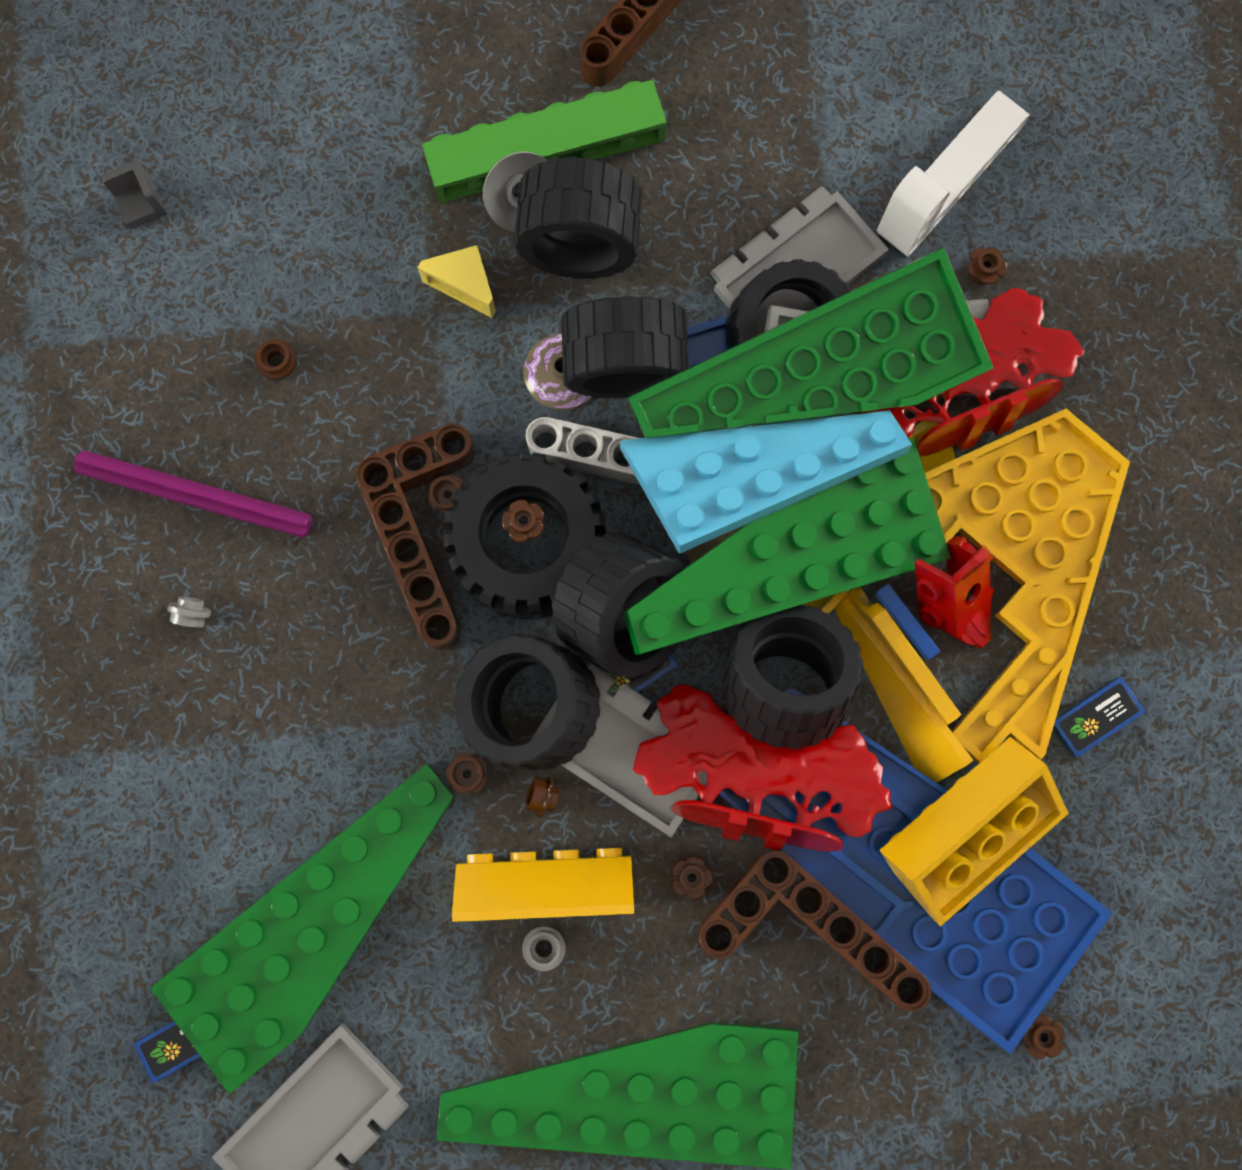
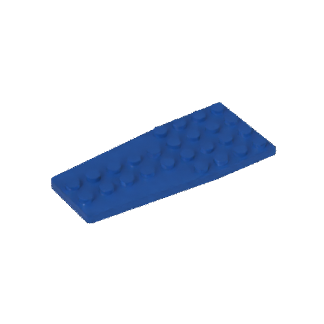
[719,689,1112,1054]

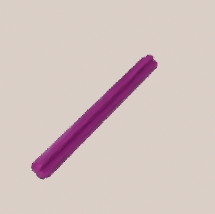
[73,450,313,538]

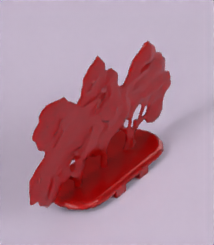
[855,288,1084,456]
[633,684,892,852]

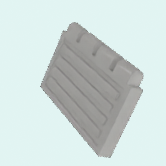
[710,186,889,336]
[530,662,708,838]
[212,1023,409,1170]

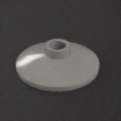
[483,151,547,232]

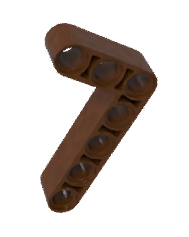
[580,0,682,87]
[356,424,475,650]
[697,850,931,1012]

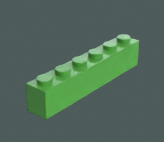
[422,80,667,204]

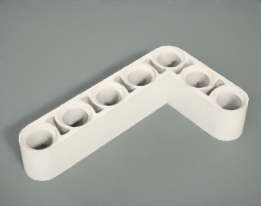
[876,91,1030,257]
[526,417,737,485]

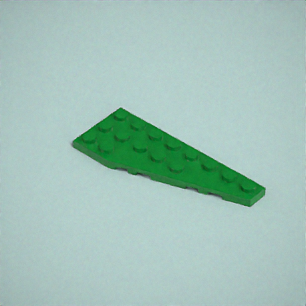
[627,248,994,438]
[623,437,951,655]
[150,764,455,1094]
[436,1022,799,1170]

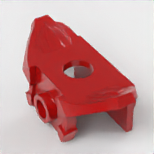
[915,536,994,648]

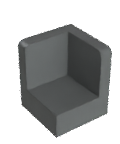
[101,160,167,230]

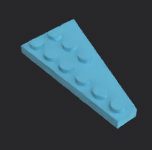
[620,410,912,554]

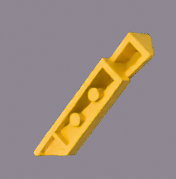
[834,587,974,783]

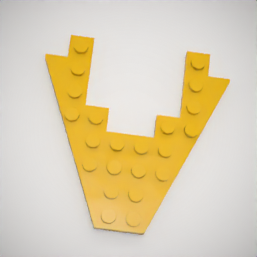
[803,409,1130,764]

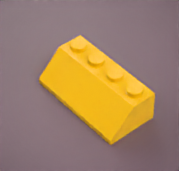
[880,737,1069,927]
[452,848,634,922]

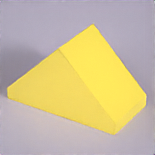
[417,245,496,318]

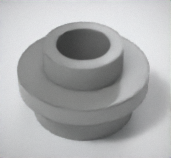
[167,596,211,627]
[522,926,566,971]

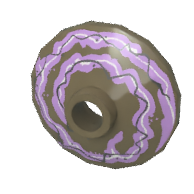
[523,334,593,411]

